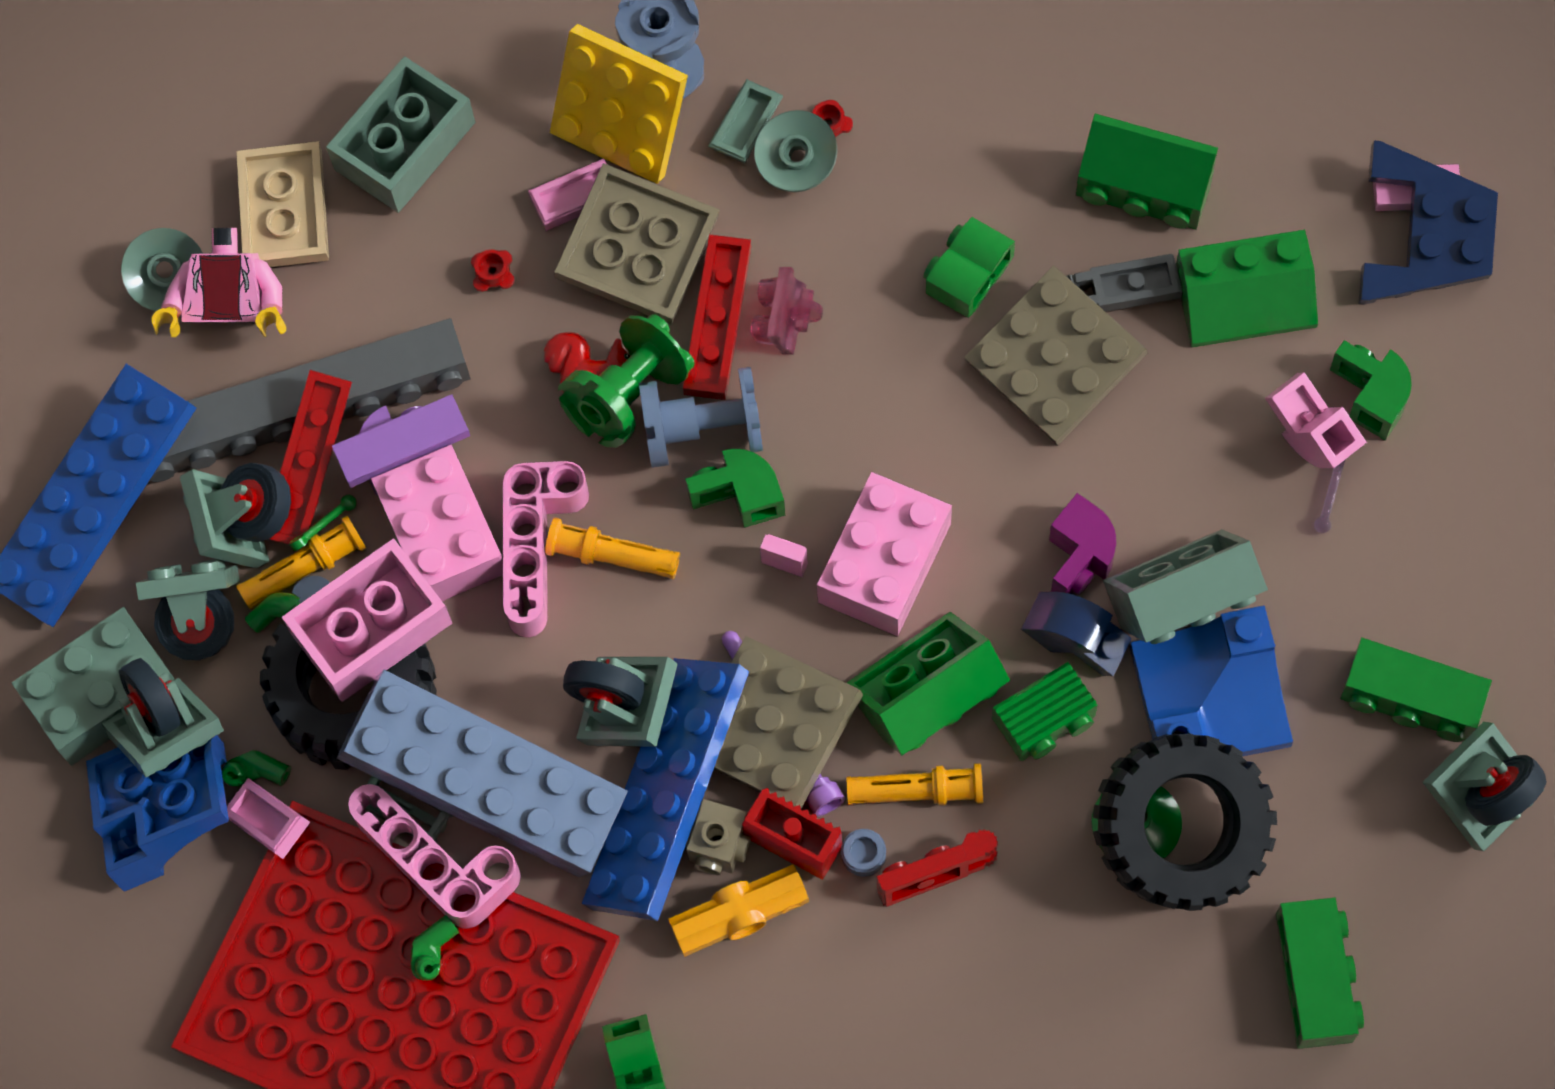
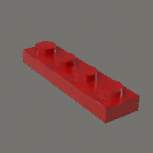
[683,234,752,400]
[270,370,353,548]

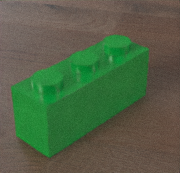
[1340,637,1492,742]
[1276,897,1364,1049]

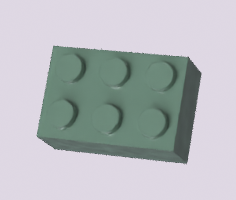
[326,56,476,213]
[1103,529,1268,644]
[12,607,175,766]

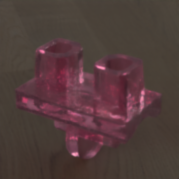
[750,267,823,355]

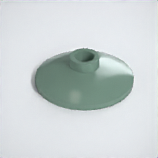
[754,110,838,192]
[121,228,203,311]

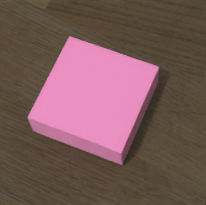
[760,534,808,577]

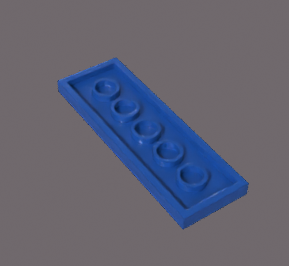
[0,363,197,627]
[582,658,749,921]

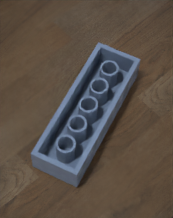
[336,670,628,877]

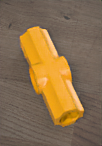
[668,864,809,957]

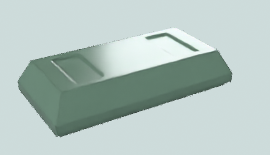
[708,79,783,163]

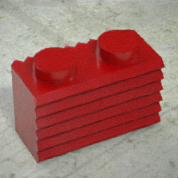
[742,788,842,880]

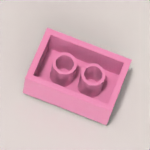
[371,444,503,601]
[817,472,952,636]
[282,538,453,702]

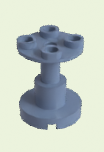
[615,0,704,99]
[639,367,763,468]

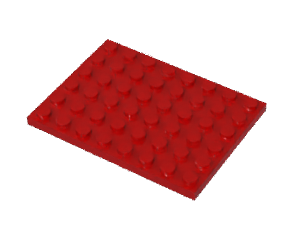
[171,800,620,1089]

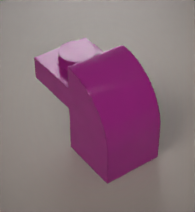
[1049,493,1116,595]

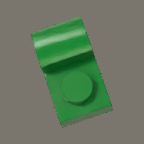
[1330,340,1412,441]
[685,449,786,528]
[602,1014,667,1089]

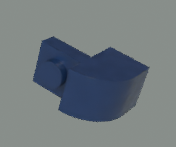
[1021,592,1132,676]

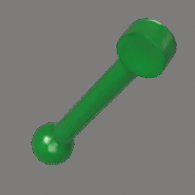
[289,494,357,551]

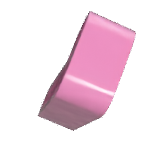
[503,461,589,638]
[348,784,521,929]

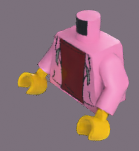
[152,228,286,337]

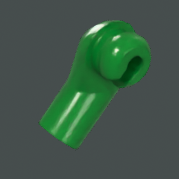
[245,592,301,633]
[222,750,291,786]
[410,915,459,981]

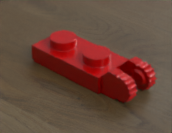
[876,829,998,907]

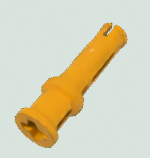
[236,516,366,610]
[545,517,680,580]
[846,763,983,806]

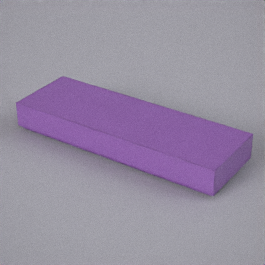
[332,394,470,488]

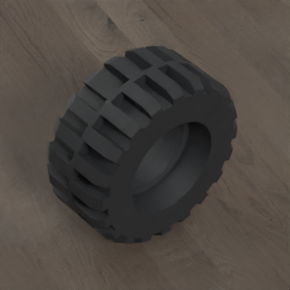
[260,624,437,770]
[1093,734,1277,911]

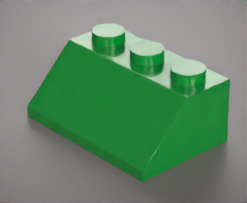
[1076,113,1218,230]
[1176,229,1318,348]
[847,612,1010,756]

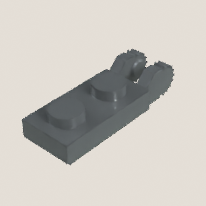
[1066,254,1183,312]

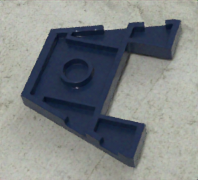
[1358,140,1498,305]

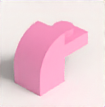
[1265,372,1367,468]

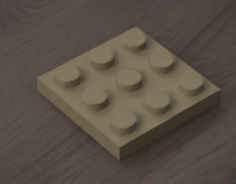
[554,163,720,325]
[964,265,1148,445]
[714,636,863,808]

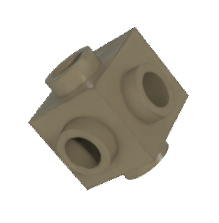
[686,799,751,875]

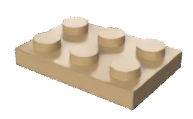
[236,141,329,267]

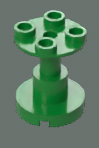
[558,314,695,448]

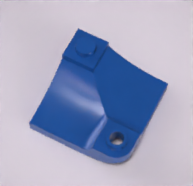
[1130,605,1293,757]
[86,735,229,892]

